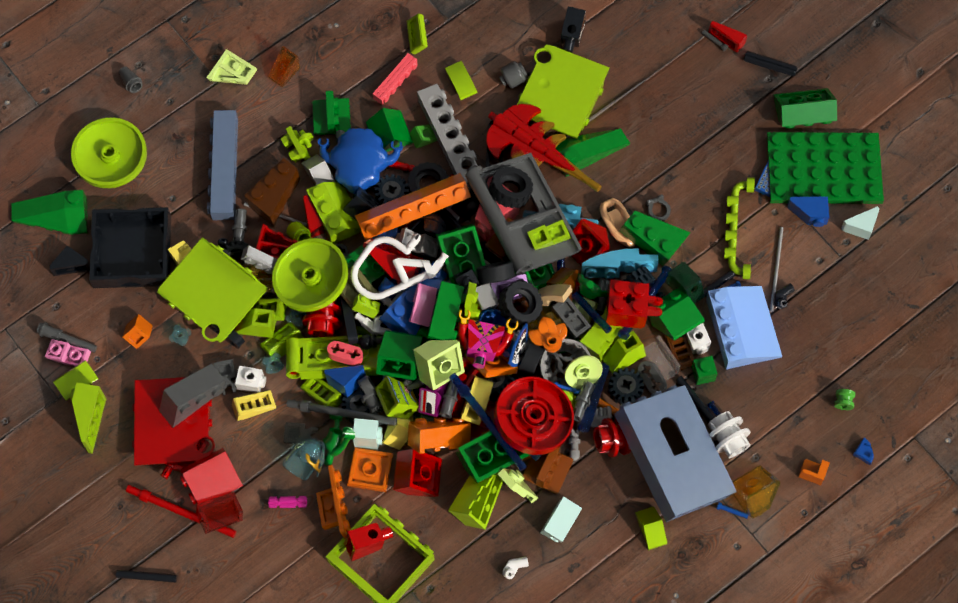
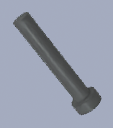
[702,30,728,51]

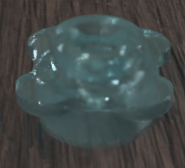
[286,309,308,327]
[169,325,191,346]
[262,353,284,374]

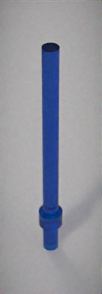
[449,373,527,471]

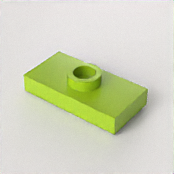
[406,13,428,54]

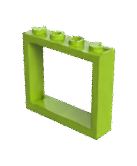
[326,504,435,603]

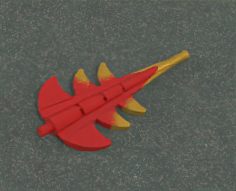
[487,104,602,192]

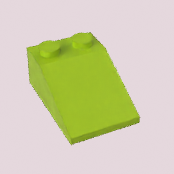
[70,382,106,454]

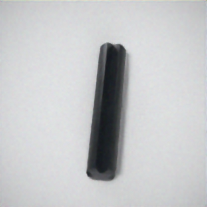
[744,51,797,76]

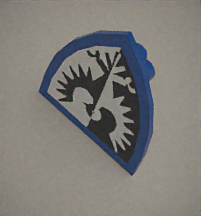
[503,323,528,367]

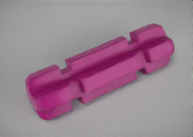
[268,496,307,508]

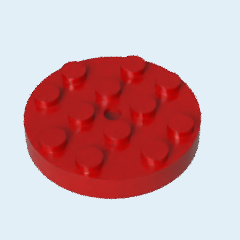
[494,377,574,455]

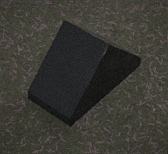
[50,246,90,276]

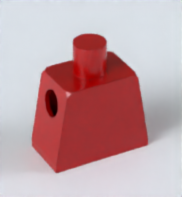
[344,523,393,562]

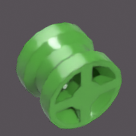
[834,389,855,410]

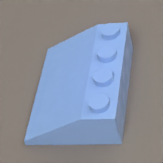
[706,286,782,369]

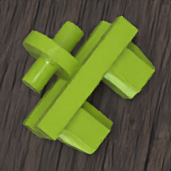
[281,126,314,162]

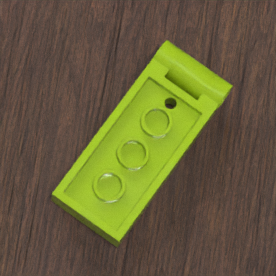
[286,334,381,380]

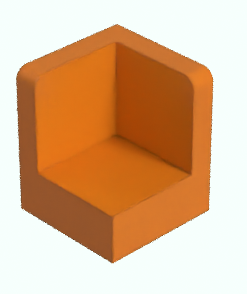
[122,314,153,349]
[798,459,830,486]

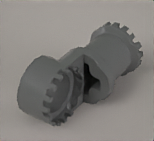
[358,375,384,415]

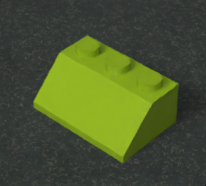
[306,182,361,244]

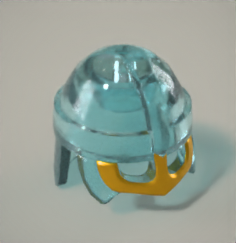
[282,439,325,480]

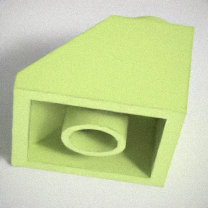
[414,340,465,391]

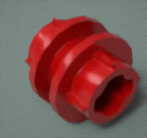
[302,299,342,338]
[593,418,631,457]

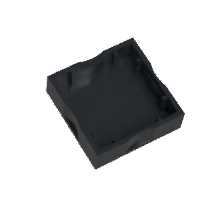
[89,207,171,288]

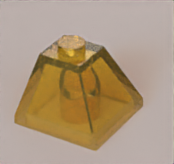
[732,465,780,518]

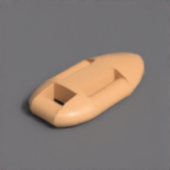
[600,198,635,248]

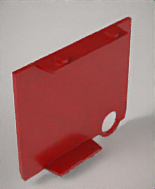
[132,377,215,466]

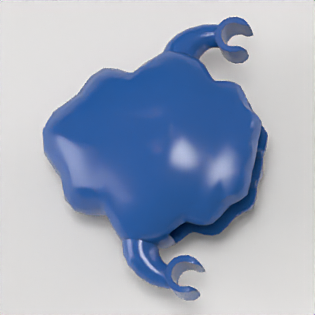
[318,128,403,194]

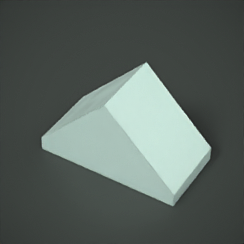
[841,206,879,240]

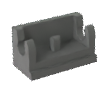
[549,297,591,340]

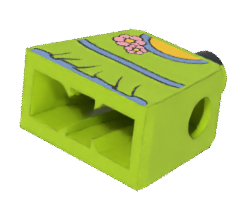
[375,376,419,419]

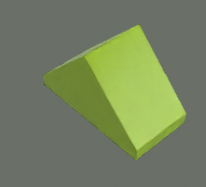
[635,507,667,550]

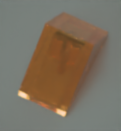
[268,46,300,87]

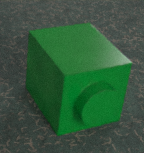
[691,356,718,385]

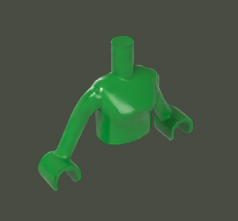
[577,273,608,306]
[323,414,355,466]

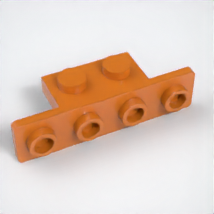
[316,464,351,539]

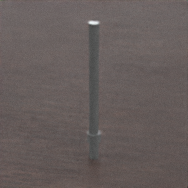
[287,399,397,426]

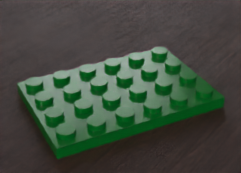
[766,132,884,204]

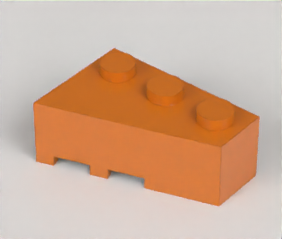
[408,417,471,454]

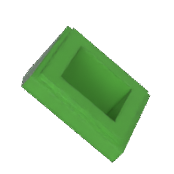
[410,124,437,148]

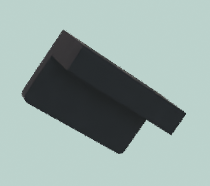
[343,187,382,221]

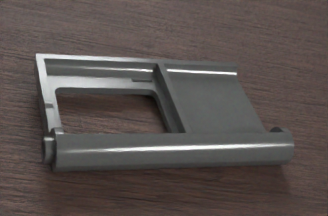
[465,153,582,274]

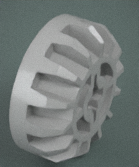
[538,339,591,388]

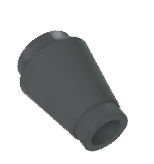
[119,67,143,93]

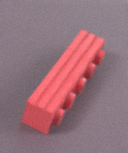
[373,53,418,105]

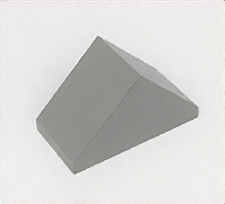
[301,154,335,185]

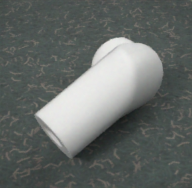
[503,557,529,579]

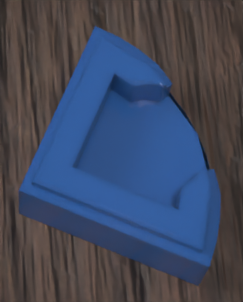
[853,438,874,465]

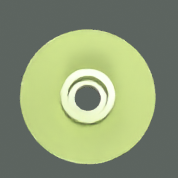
[564,355,603,389]

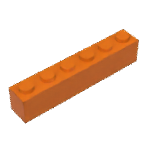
[355,173,471,240]

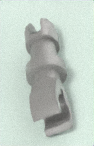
[569,422,581,461]

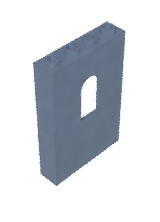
[614,385,737,522]

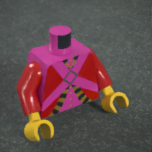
[457,309,519,369]

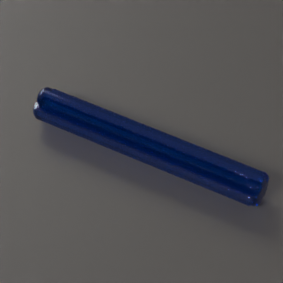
[578,363,609,433]

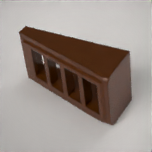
[664,334,695,371]

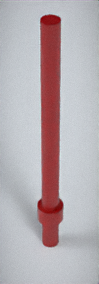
[126,485,237,538]

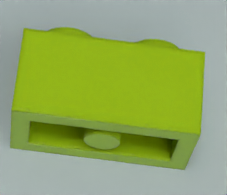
[352,294,380,319]

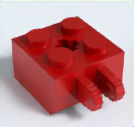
[605,280,663,329]

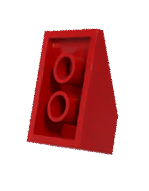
[363,238,424,284]

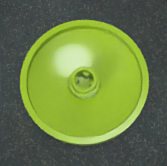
[71,117,147,188]
[272,238,348,312]

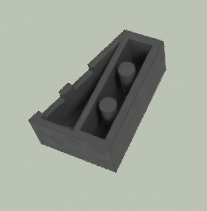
[159,364,226,428]

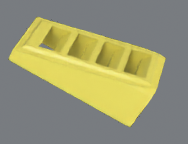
[232,390,276,421]

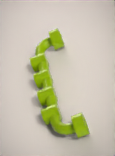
[724,177,755,279]

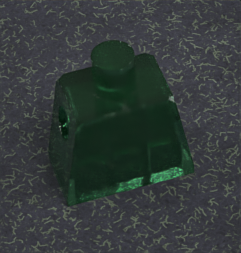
[666,262,704,304]

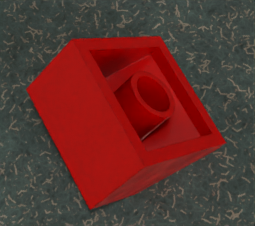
[393,449,442,497]

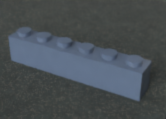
[207,110,238,220]

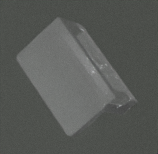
[644,335,680,381]

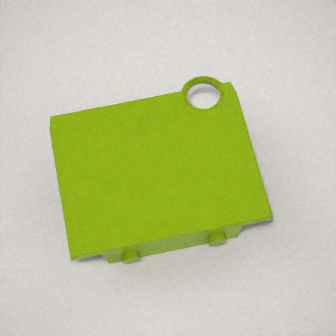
[517,44,610,139]
[157,237,268,343]

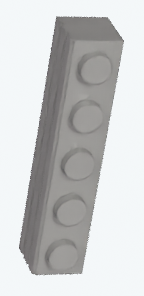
[241,246,278,274]

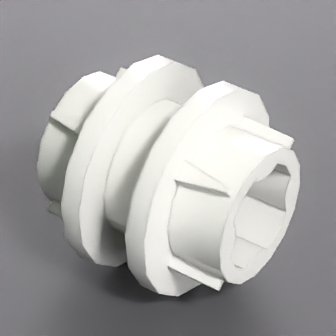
[708,411,751,458]

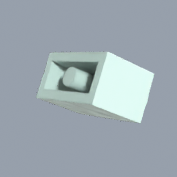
[353,418,383,451]

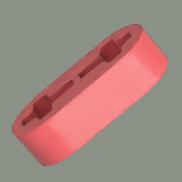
[327,341,363,366]

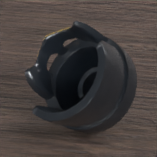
[410,212,447,252]

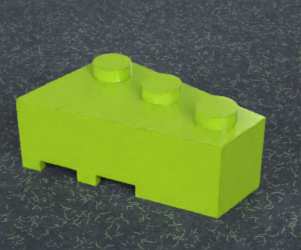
[580,306,627,362]
[448,472,503,530]

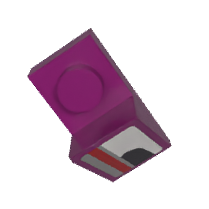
[418,382,448,418]

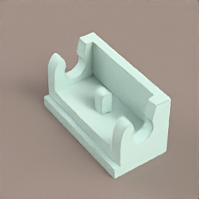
[540,497,582,543]

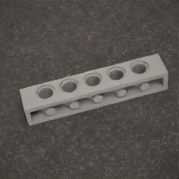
[417,84,481,184]

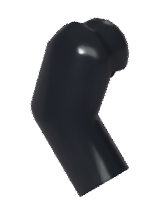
[774,283,795,309]

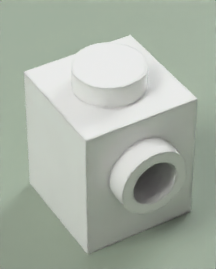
[686,323,711,355]
[235,366,266,393]

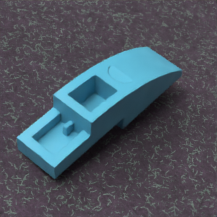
[581,248,658,279]

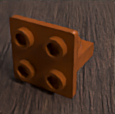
[523,447,573,494]

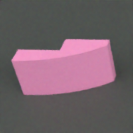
[409,283,437,327]
[45,339,91,367]

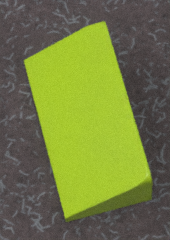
[260,322,304,362]
[53,360,98,400]

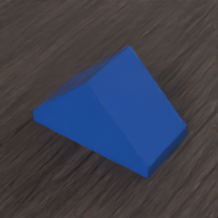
[324,365,366,398]

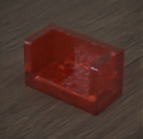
[196,492,243,534]

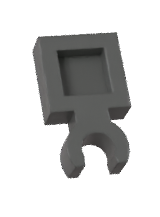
[213,359,236,395]

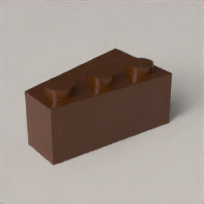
[244,158,300,227]

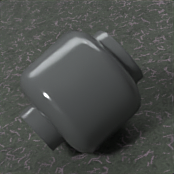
[499,61,527,88]

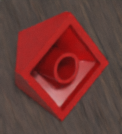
[572,218,609,266]

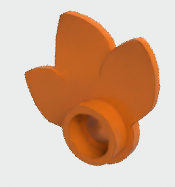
[528,317,567,353]

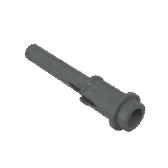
[37,322,97,353]

